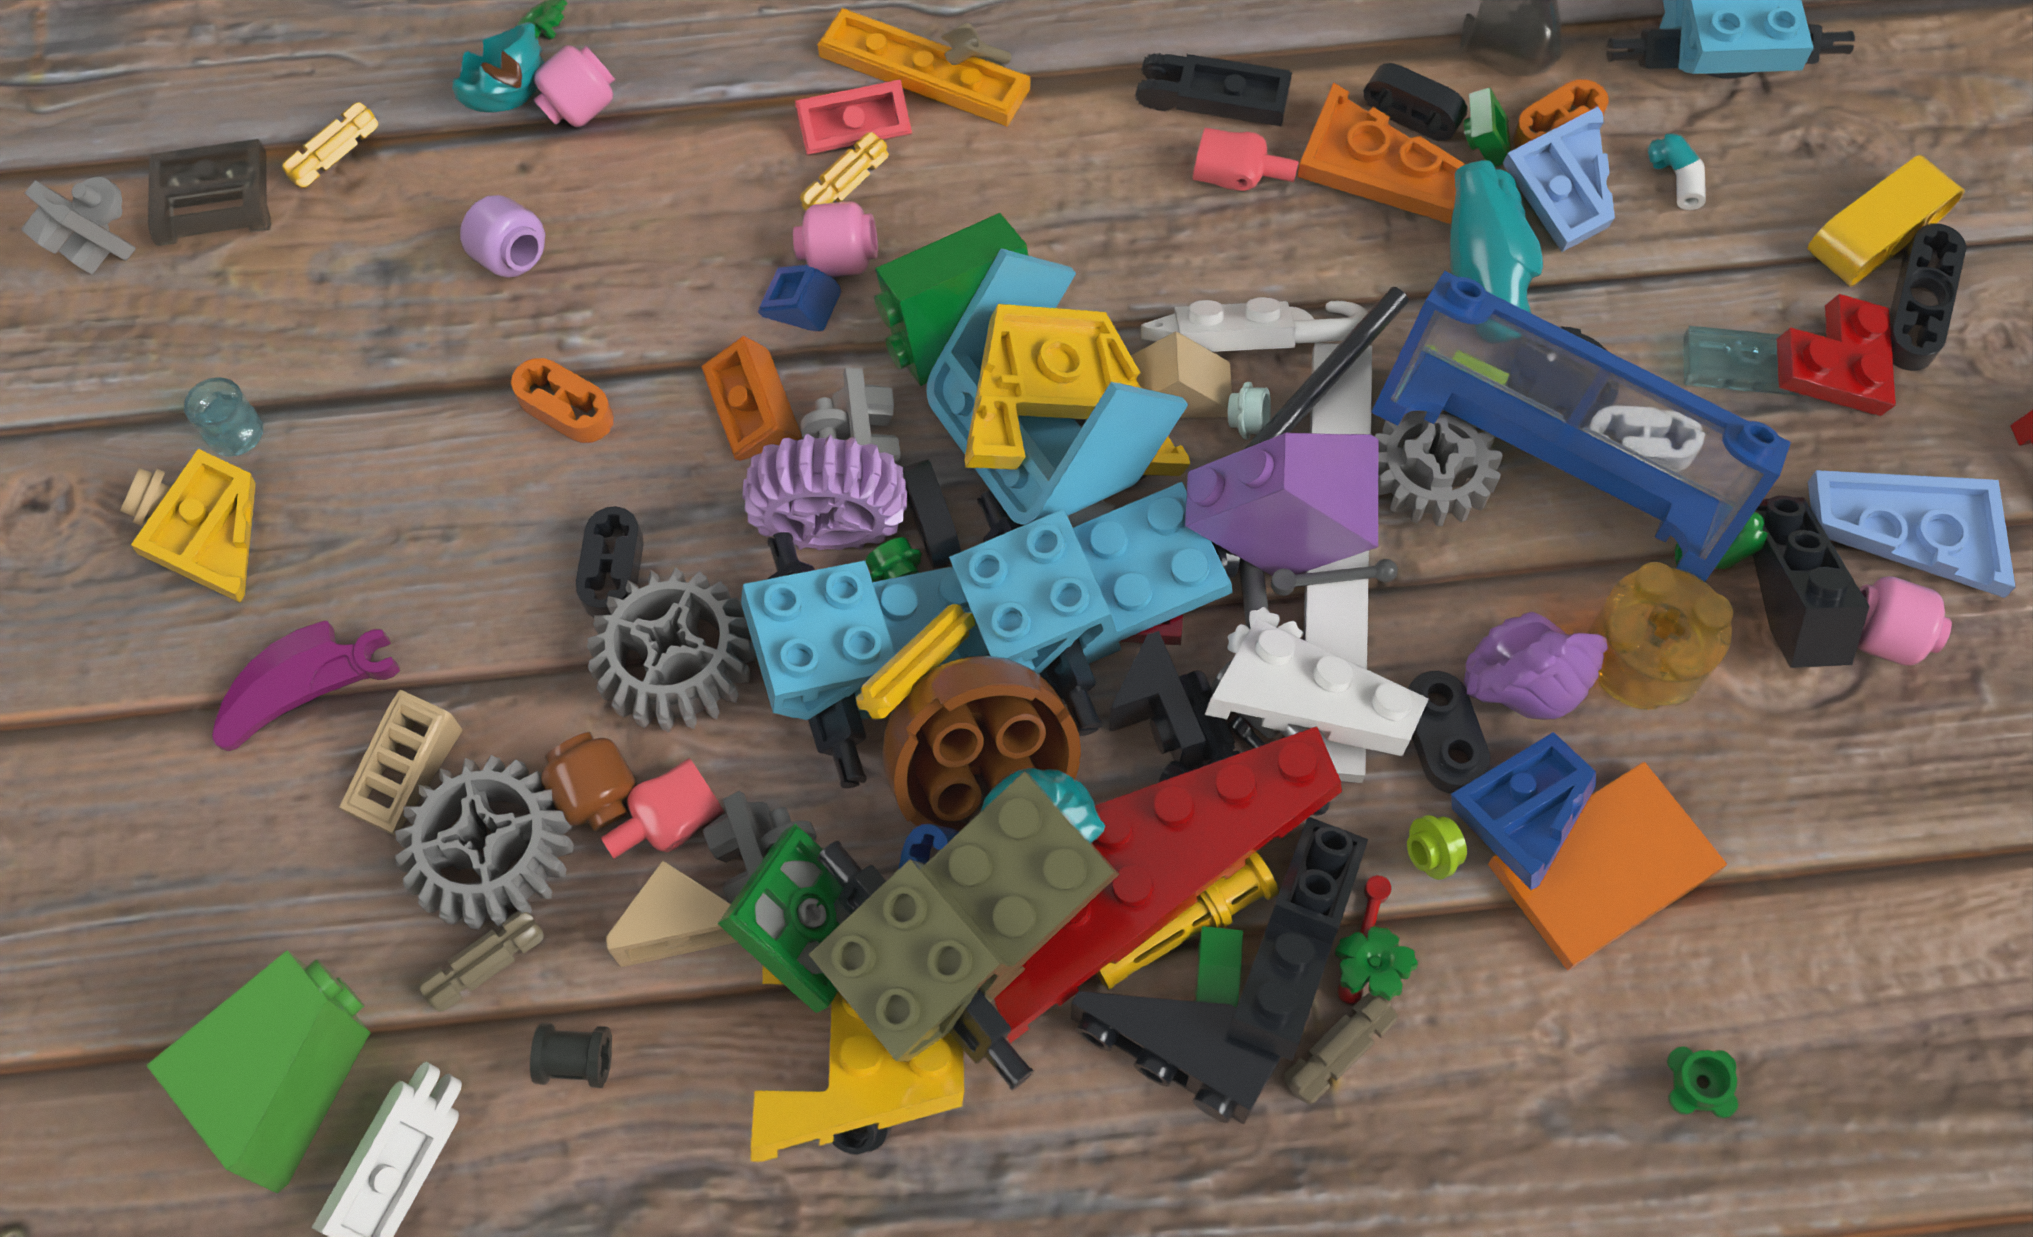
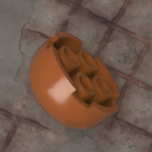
[883,656,1081,832]

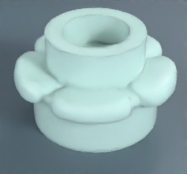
[1228,382,1271,440]

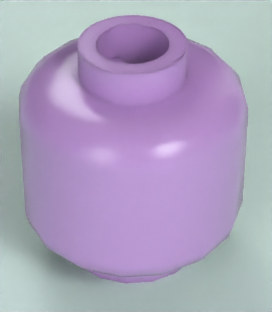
[460,195,545,278]

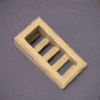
[339,690,463,836]

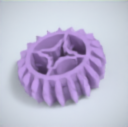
[742,434,907,550]

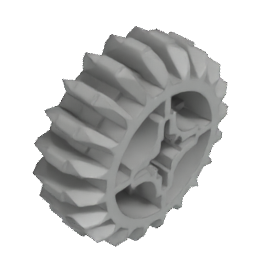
[587,567,756,733]
[395,755,574,930]

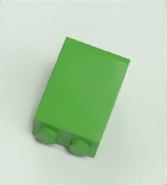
[146,950,370,1194]

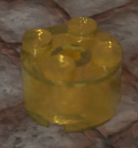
[1588,562,1733,710]

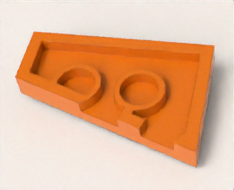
[1297,82,1466,224]

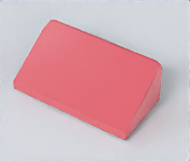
[795,79,912,155]

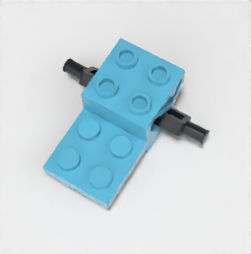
[1606,0,1855,79]
[949,482,1233,736]
[741,532,990,789]

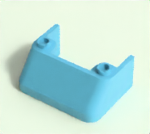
[927,248,1188,525]

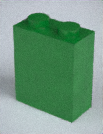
[874,213,1029,386]

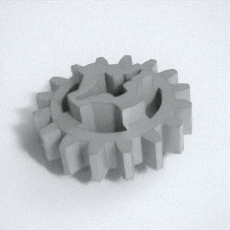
[1375,411,1503,526]

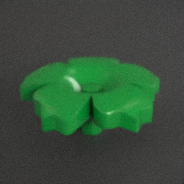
[515,0,568,40]
[1335,926,1418,1001]

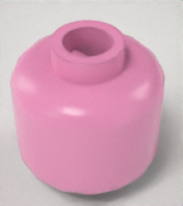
[533,45,615,127]
[793,201,878,277]
[1858,576,1952,666]

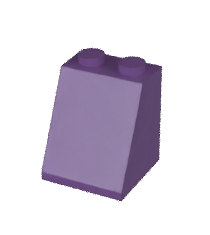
[1185,433,1379,576]

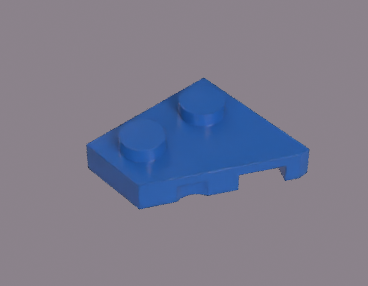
[1451,732,1596,890]

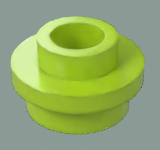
[1407,815,1467,880]

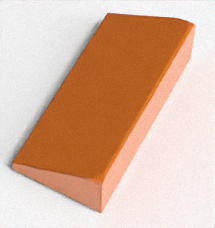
[701,336,802,461]

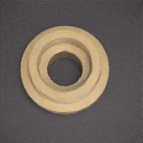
[120,468,171,526]

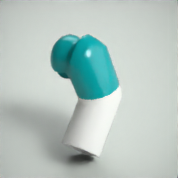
[1648,134,1706,210]

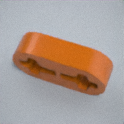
[1513,79,1609,148]
[511,358,614,443]

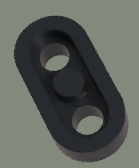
[1408,671,1490,794]

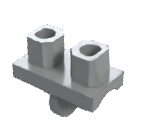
[21,177,136,274]
[801,367,901,464]

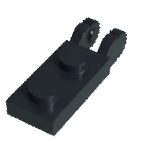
[1135,53,1292,127]

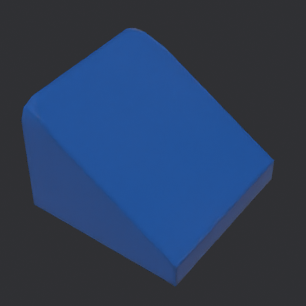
[758,265,841,332]

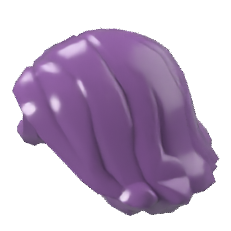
[1464,612,1608,720]

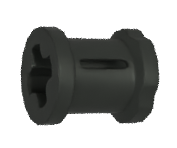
[530,1023,612,1088]

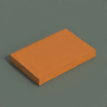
[1488,761,1728,971]

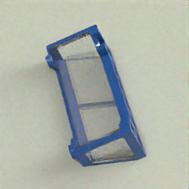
[1371,271,1791,583]

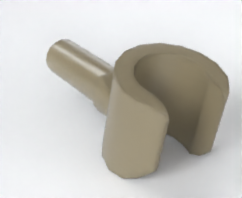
[941,23,1011,66]

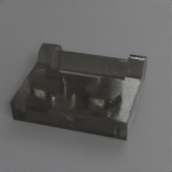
[148,139,271,246]

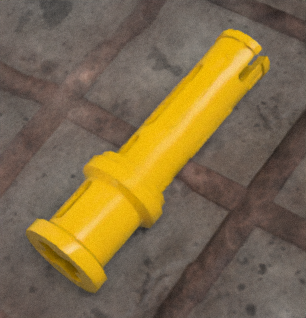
[1096,852,1279,990]

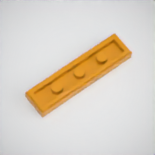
[817,8,1030,127]

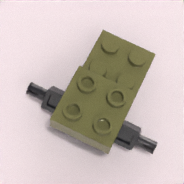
[809,772,1119,1091]

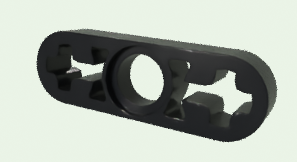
[1890,223,1966,371]

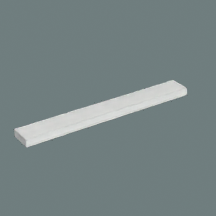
[1303,342,1372,783]

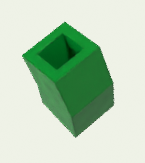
[1194,926,1243,1008]

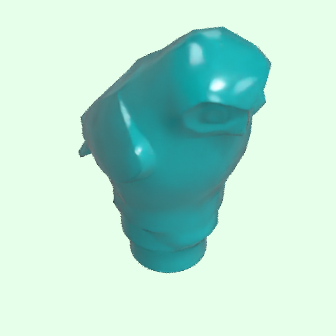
[1450,160,1543,343]

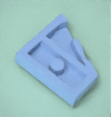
[1503,107,1615,252]

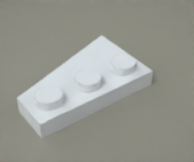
[1205,618,1429,756]

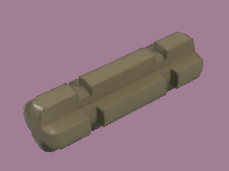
[419,911,544,1012]
[1284,993,1398,1104]

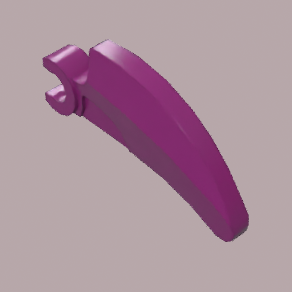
[212,621,400,752]

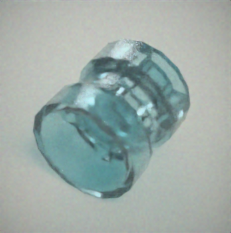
[184,377,263,457]

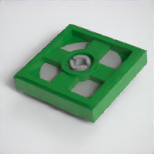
[717,823,850,1013]

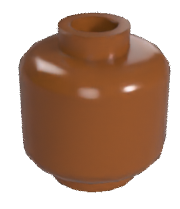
[541,732,636,831]

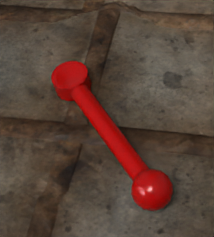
[1337,875,1392,1004]

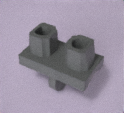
[703,791,817,904]

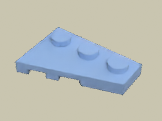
[1808,470,2016,598]

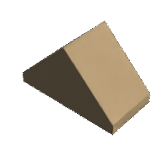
[1131,331,1232,418]
[606,861,737,967]

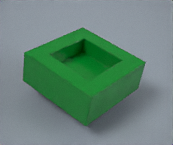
[1464,87,1511,167]

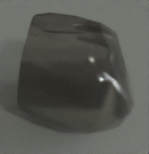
[1460,0,1563,77]

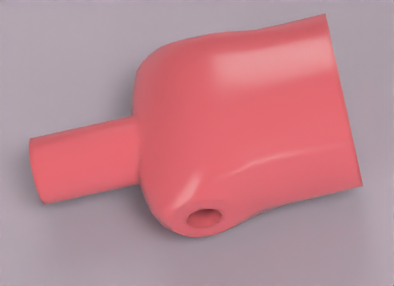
[1193,128,1299,191]
[600,758,725,859]

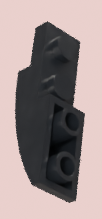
[1227,817,1368,1061]

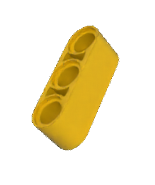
[1807,155,1965,287]

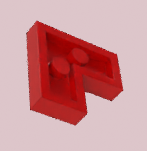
[1777,294,1896,416]

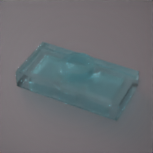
[1683,326,1802,396]

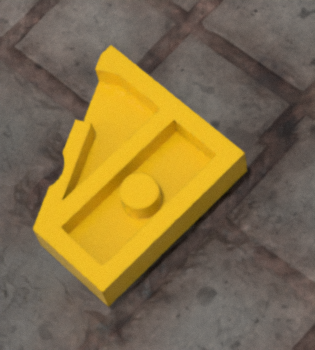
[131,449,256,603]

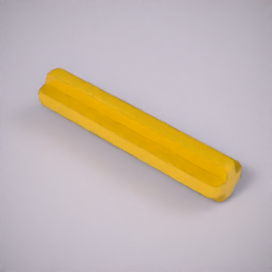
[856,604,975,719]

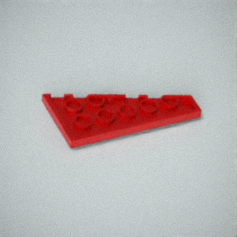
[994,726,1342,1044]

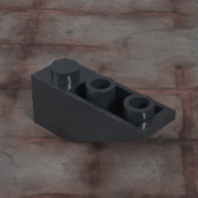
[1744,495,1870,668]
[1071,991,1282,1124]

